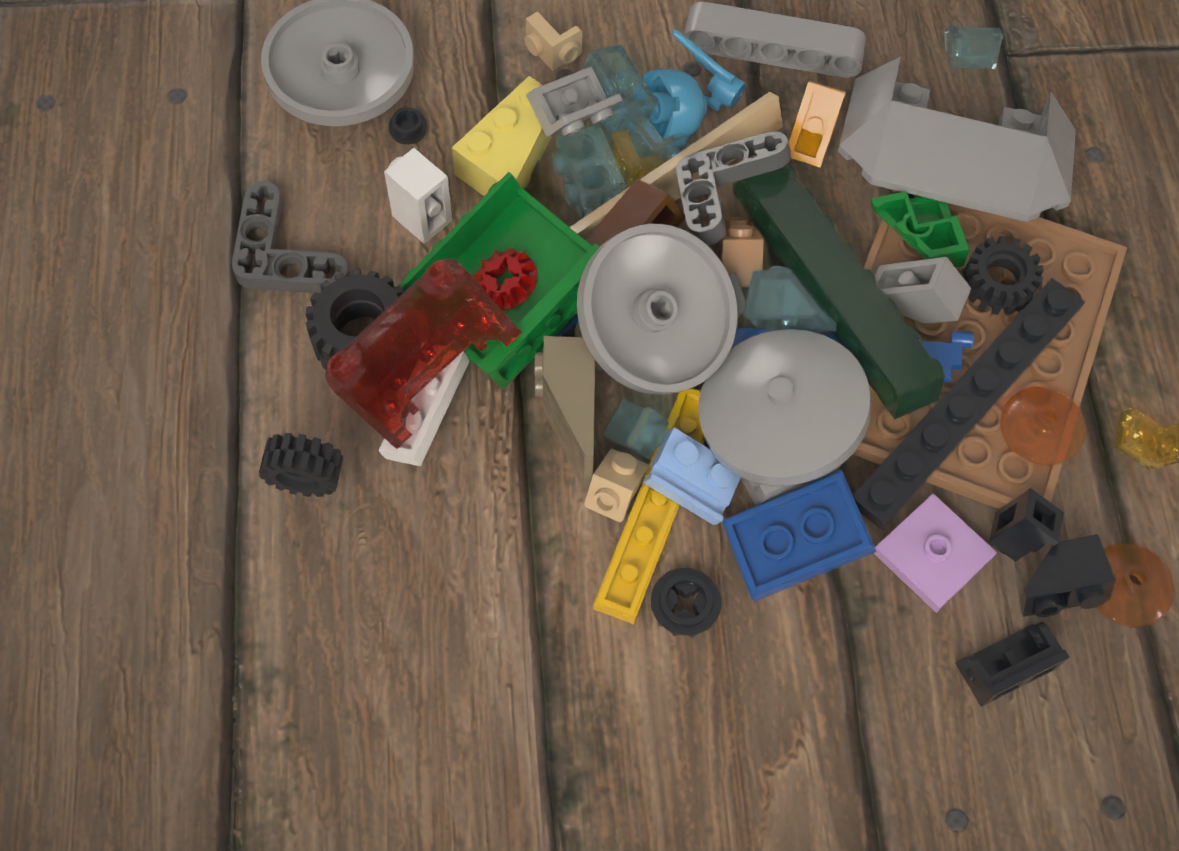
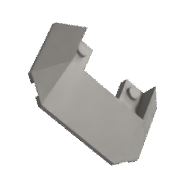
[838,57,1076,222]

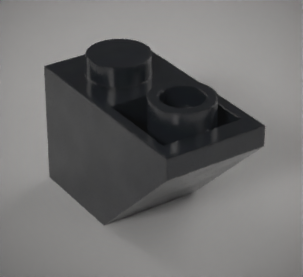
[1020,534,1116,617]

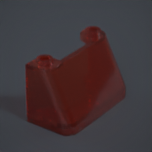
[325,259,522,449]

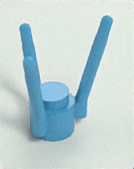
[672,30,746,112]

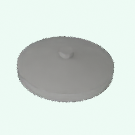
[261,0,415,126]
[577,224,738,395]
[698,329,871,485]

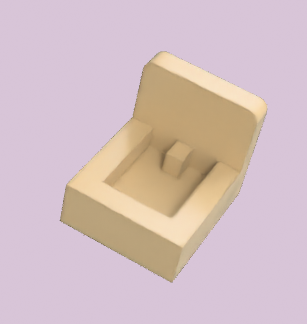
[524,11,582,71]
[584,448,649,522]

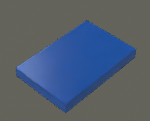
[722,470,877,602]

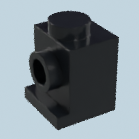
[989,488,1064,562]

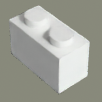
[384,148,453,244]

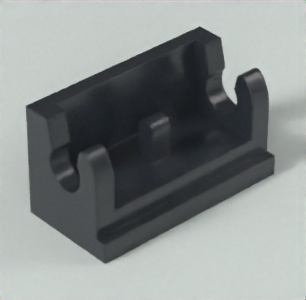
[955,621,1070,707]

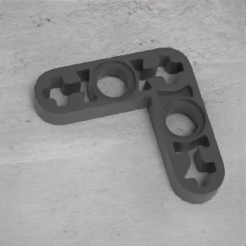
[676,131,791,246]
[232,181,350,293]

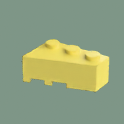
[452,76,552,196]

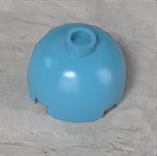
[637,68,707,146]

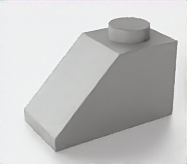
[866,257,971,323]

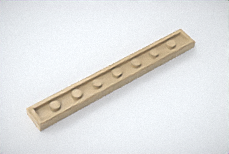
[570,92,783,240]

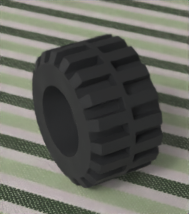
[305,269,414,383]

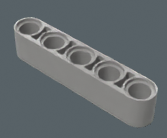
[683,2,866,78]

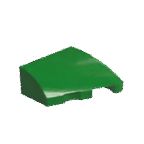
[870,191,969,267]

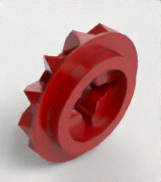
[473,247,538,310]

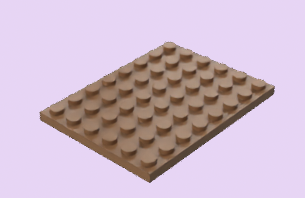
[838,190,1127,510]

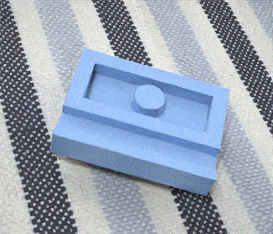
[643,427,741,525]

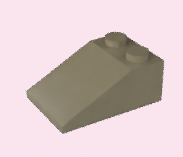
[534,336,595,489]

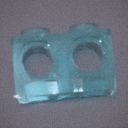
[551,124,626,219]

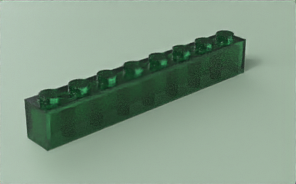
[733,150,945,420]

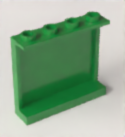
[398,172,600,390]

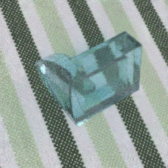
[944,25,1003,70]

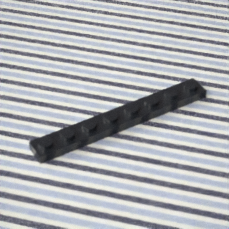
[853,278,1085,530]

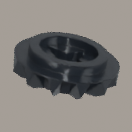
[651,568,721,638]

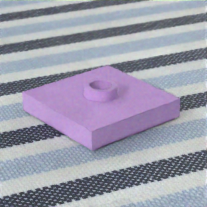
[874,494,997,613]

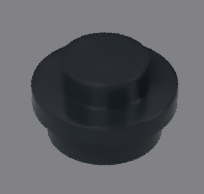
[389,107,427,145]

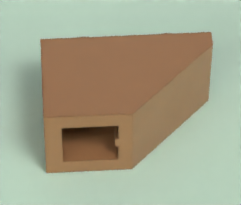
[715,216,764,287]

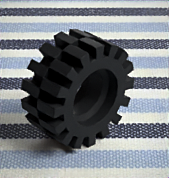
[962,236,1044,315]
[259,433,343,497]

